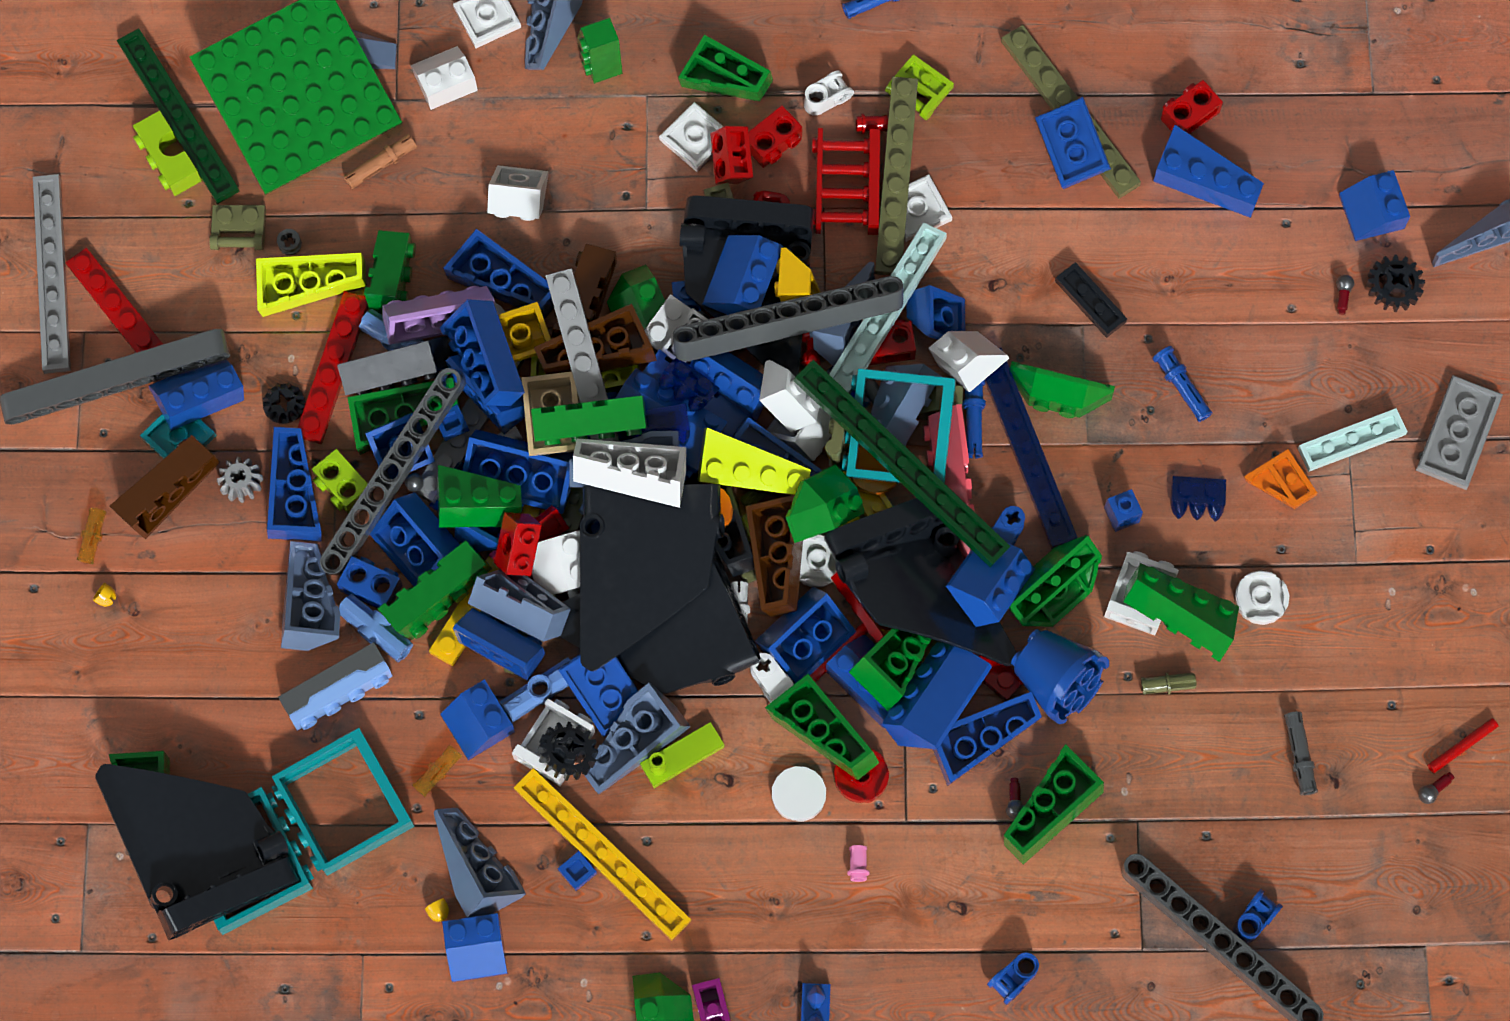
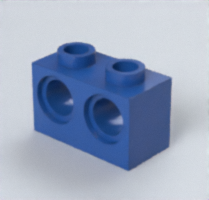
[337,556,403,608]

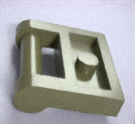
[210,205,266,250]
[825,417,849,471]

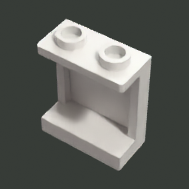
[1104,551,1179,635]
[512,699,595,787]

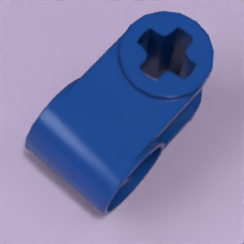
[992,506,1025,545]
[1233,889,1283,943]
[987,952,1039,1005]

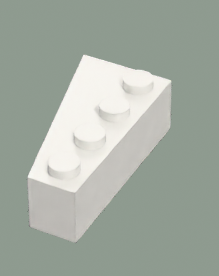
[573,439,686,508]

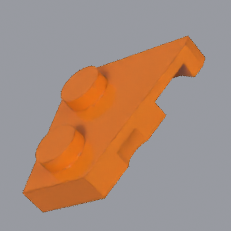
[1244,449,1318,509]

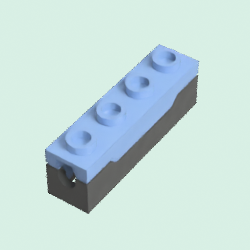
[278,642,393,731]

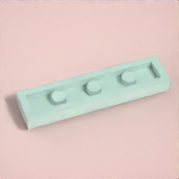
[1297,408,1408,472]

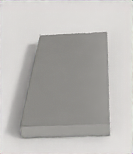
[1416,375,1503,490]

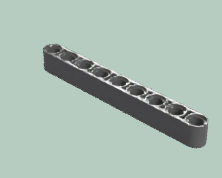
[673,276,903,361]
[0,329,230,425]
[320,368,466,574]
[1121,854,1324,1021]

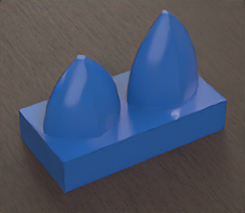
[801,983,831,1021]

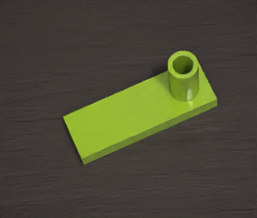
[640,722,725,788]

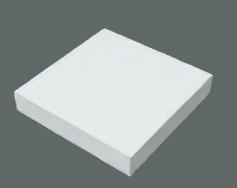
[453,0,521,49]
[659,102,724,172]
[904,174,953,242]

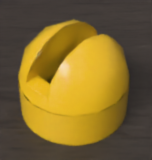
[93,583,117,607]
[425,898,449,922]

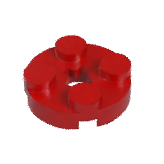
[834,749,889,803]

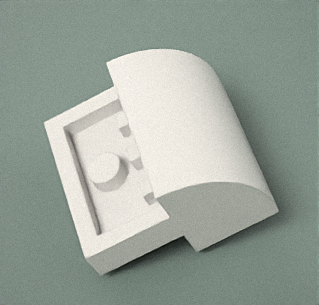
[644,294,708,366]

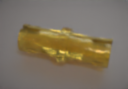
[77,508,107,564]
[412,745,462,797]

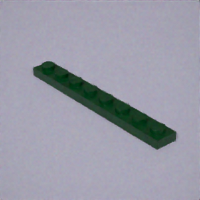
[117,28,240,204]

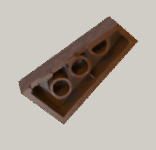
[552,244,617,337]
[534,304,657,375]
[109,435,220,539]
[746,495,803,617]

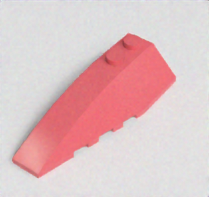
[923,404,975,558]

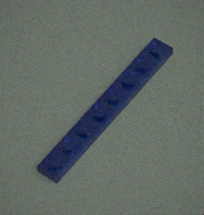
[985,348,1078,549]

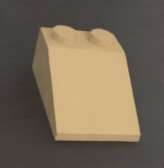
[521,372,580,456]

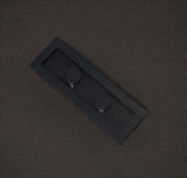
[1055,262,1127,338]

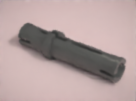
[1284,711,1318,796]

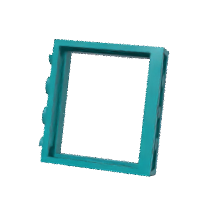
[842,369,956,484]
[271,728,415,876]
[214,787,314,935]

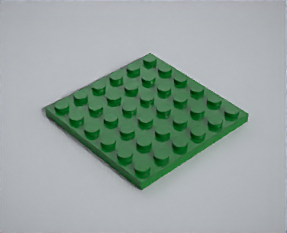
[189,0,402,195]

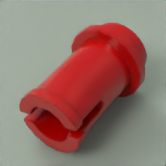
[855,113,888,134]

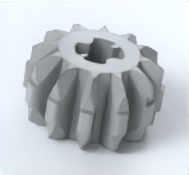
[217,456,264,503]

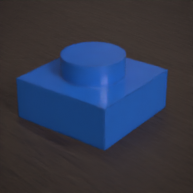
[439,404,470,442]
[558,851,597,891]

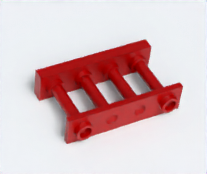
[812,128,880,235]

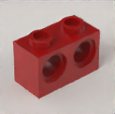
[1161,80,1223,134]
[749,105,802,168]
[710,126,753,184]
[869,319,916,365]

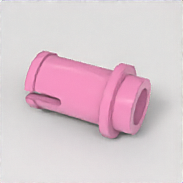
[847,845,870,882]

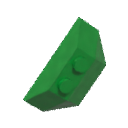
[607,264,670,363]
[1009,361,1115,418]
[786,465,865,543]
[1009,535,1102,627]
[632,972,694,1021]

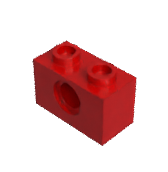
[494,512,542,576]

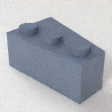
[871,364,942,446]
[468,569,570,642]

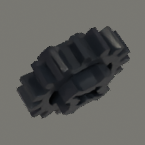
[1366,255,1425,312]
[537,722,598,781]

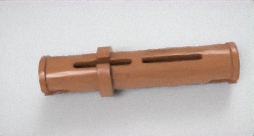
[343,134,417,190]

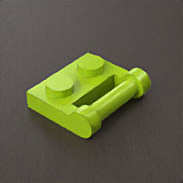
[885,54,954,120]

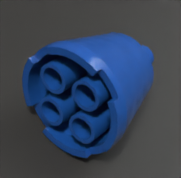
[1011,629,1109,724]

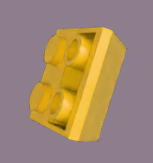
[775,248,821,302]

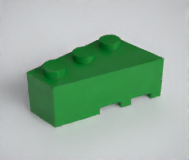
[577,18,623,84]
[678,35,773,101]
[364,230,416,314]
[437,465,522,528]

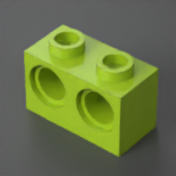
[312,449,374,514]

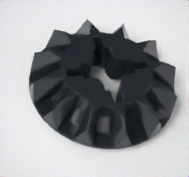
[263,382,305,424]

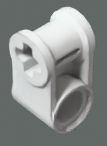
[804,70,854,116]
[750,653,794,703]

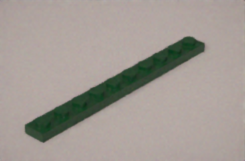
[793,360,1010,567]

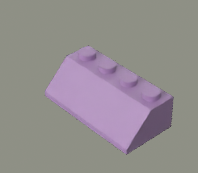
[382,286,495,345]

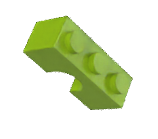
[133,111,201,196]

